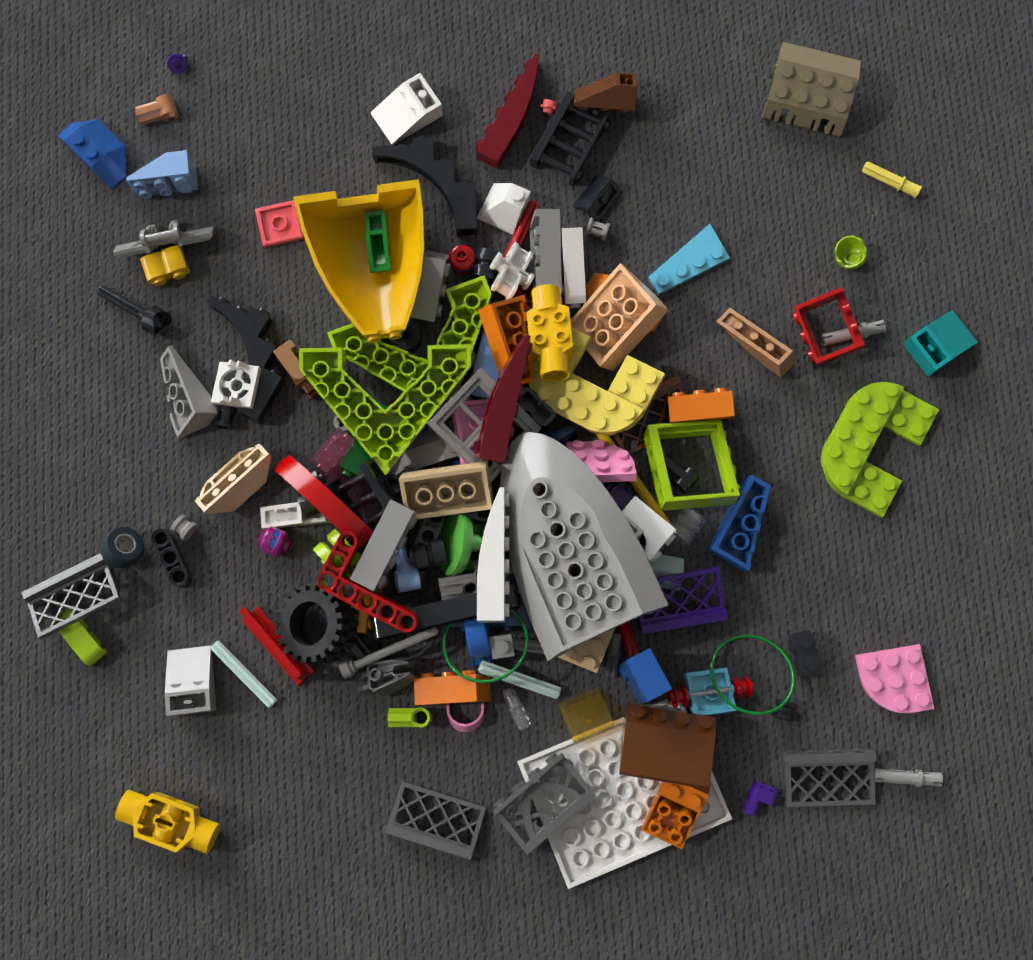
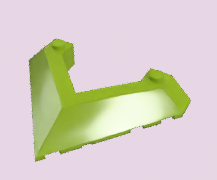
[327,276,492,418]
[299,344,471,475]

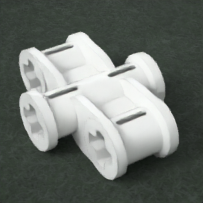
[490,242,535,300]

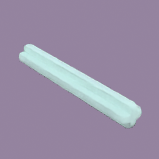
[211,641,277,708]
[478,661,561,699]

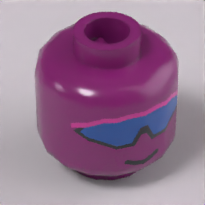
[258,526,292,557]

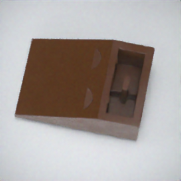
[574,72,637,112]

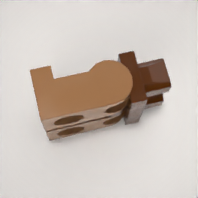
[273,339,320,400]

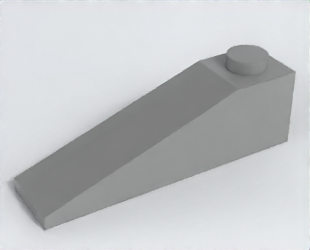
[160,346,218,438]
[387,420,460,475]

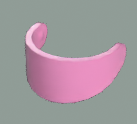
[447,702,484,732]

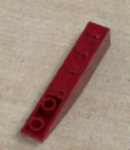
[475,53,539,169]
[475,335,532,464]

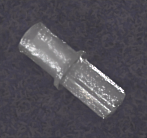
[501,686,531,730]

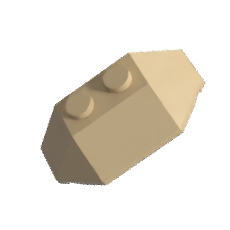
[195,444,271,514]

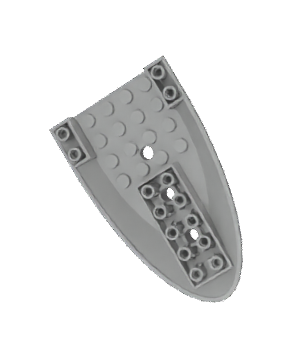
[500,432,669,661]

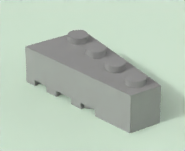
[529,209,565,295]
[350,499,417,592]

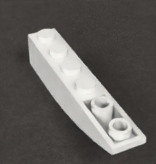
[477,487,509,623]

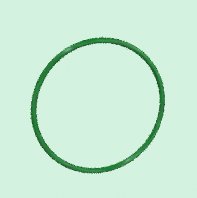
[442,609,529,683]
[710,635,795,715]

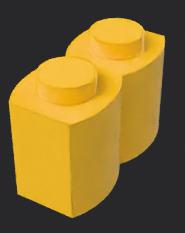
[140,245,190,286]

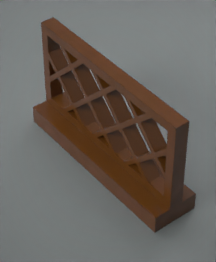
[613,375,686,454]

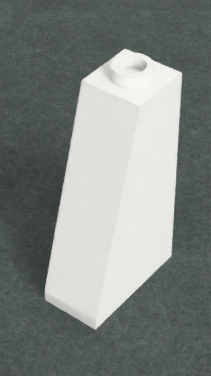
[560,227,586,308]

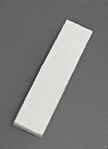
[260,502,331,529]

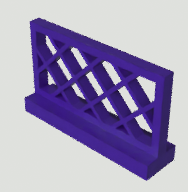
[638,566,728,634]

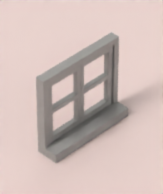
[427,368,542,482]

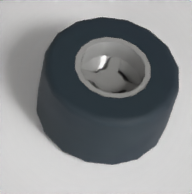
[101,526,144,569]

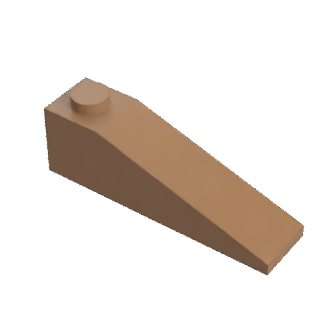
[716,308,795,378]

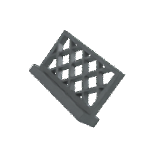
[21,553,121,640]
[783,749,876,807]
[385,782,486,861]

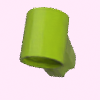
[388,707,433,728]

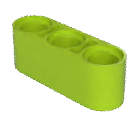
[51,609,107,667]

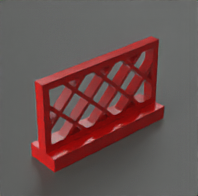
[239,606,315,686]

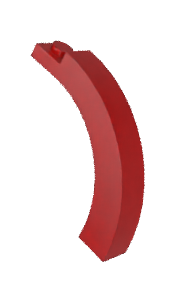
[274,455,373,549]

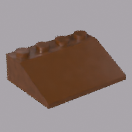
[619,703,716,789]

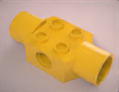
[526,284,575,382]
[115,790,220,854]

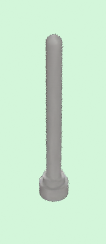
[339,627,439,679]

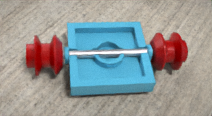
[667,668,754,716]

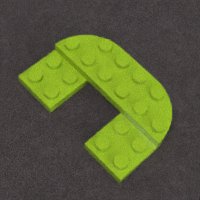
[821,382,939,518]

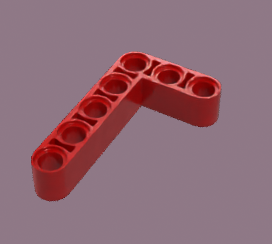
[317,530,420,633]

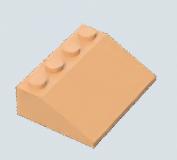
[571,263,668,371]

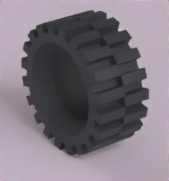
[275,585,359,664]

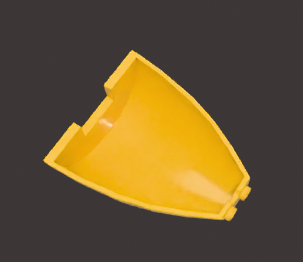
[293,179,424,343]

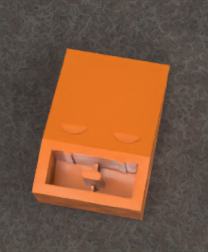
[641,782,711,849]

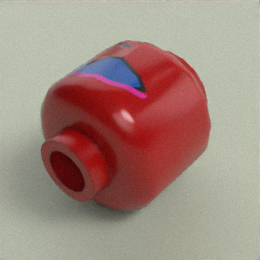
[449,245,475,275]

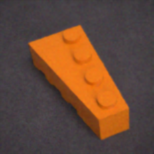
[478,295,534,384]

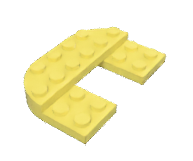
[529,328,665,435]

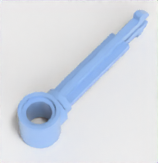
[394,546,421,593]

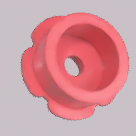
[540,99,559,116]

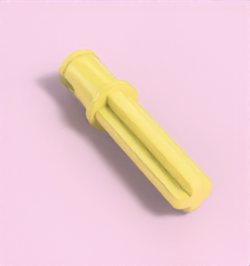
[862,162,922,198]

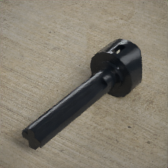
[97,285,172,337]

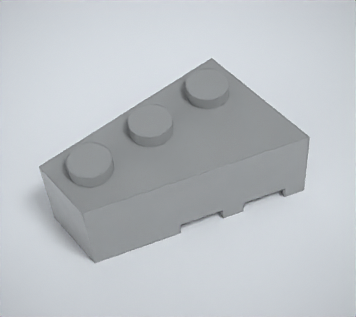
[410,250,450,322]

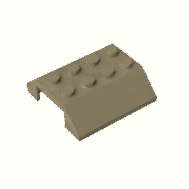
[762,42,861,137]

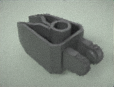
[356,660,416,697]

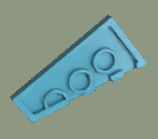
[648,224,730,296]

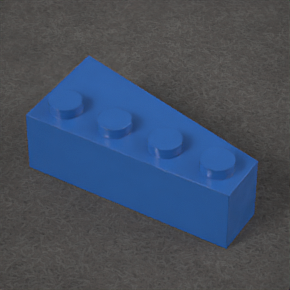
[706,475,771,572]

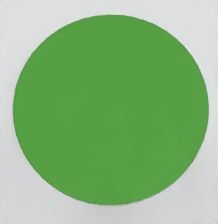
[440,513,486,576]

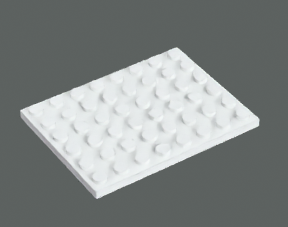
[517,699,732,889]

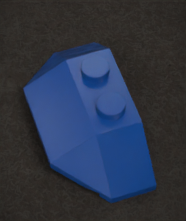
[57,119,127,190]

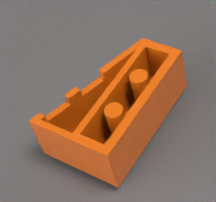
[668,388,735,423]
[414,670,491,705]

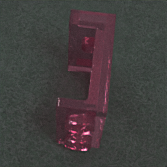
[310,427,354,482]

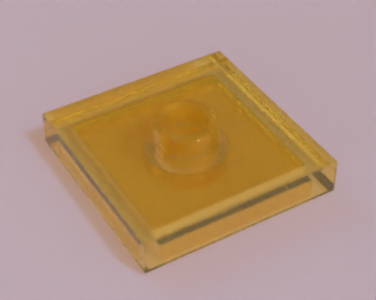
[558,687,615,744]

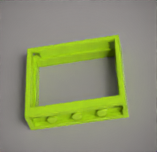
[643,420,740,511]

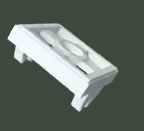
[211,360,261,409]

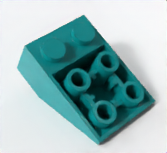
[903,310,978,377]

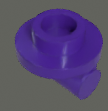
[166,53,188,74]

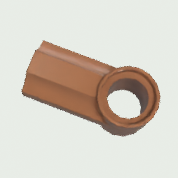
[135,94,179,126]

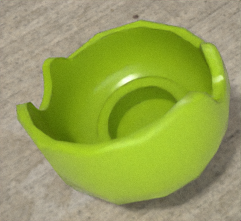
[835,236,867,270]

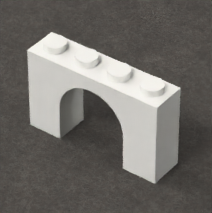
[622,496,676,563]

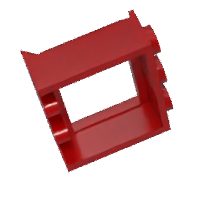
[793,287,866,367]

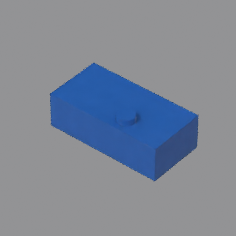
[619,648,672,704]

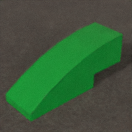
[364,210,391,273]

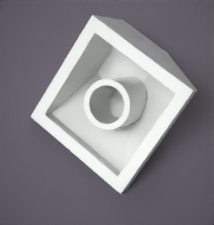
[477,183,531,235]

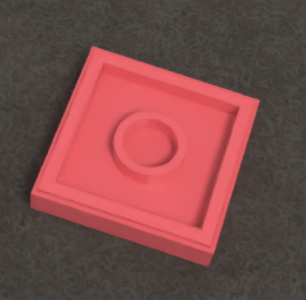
[255,200,304,248]

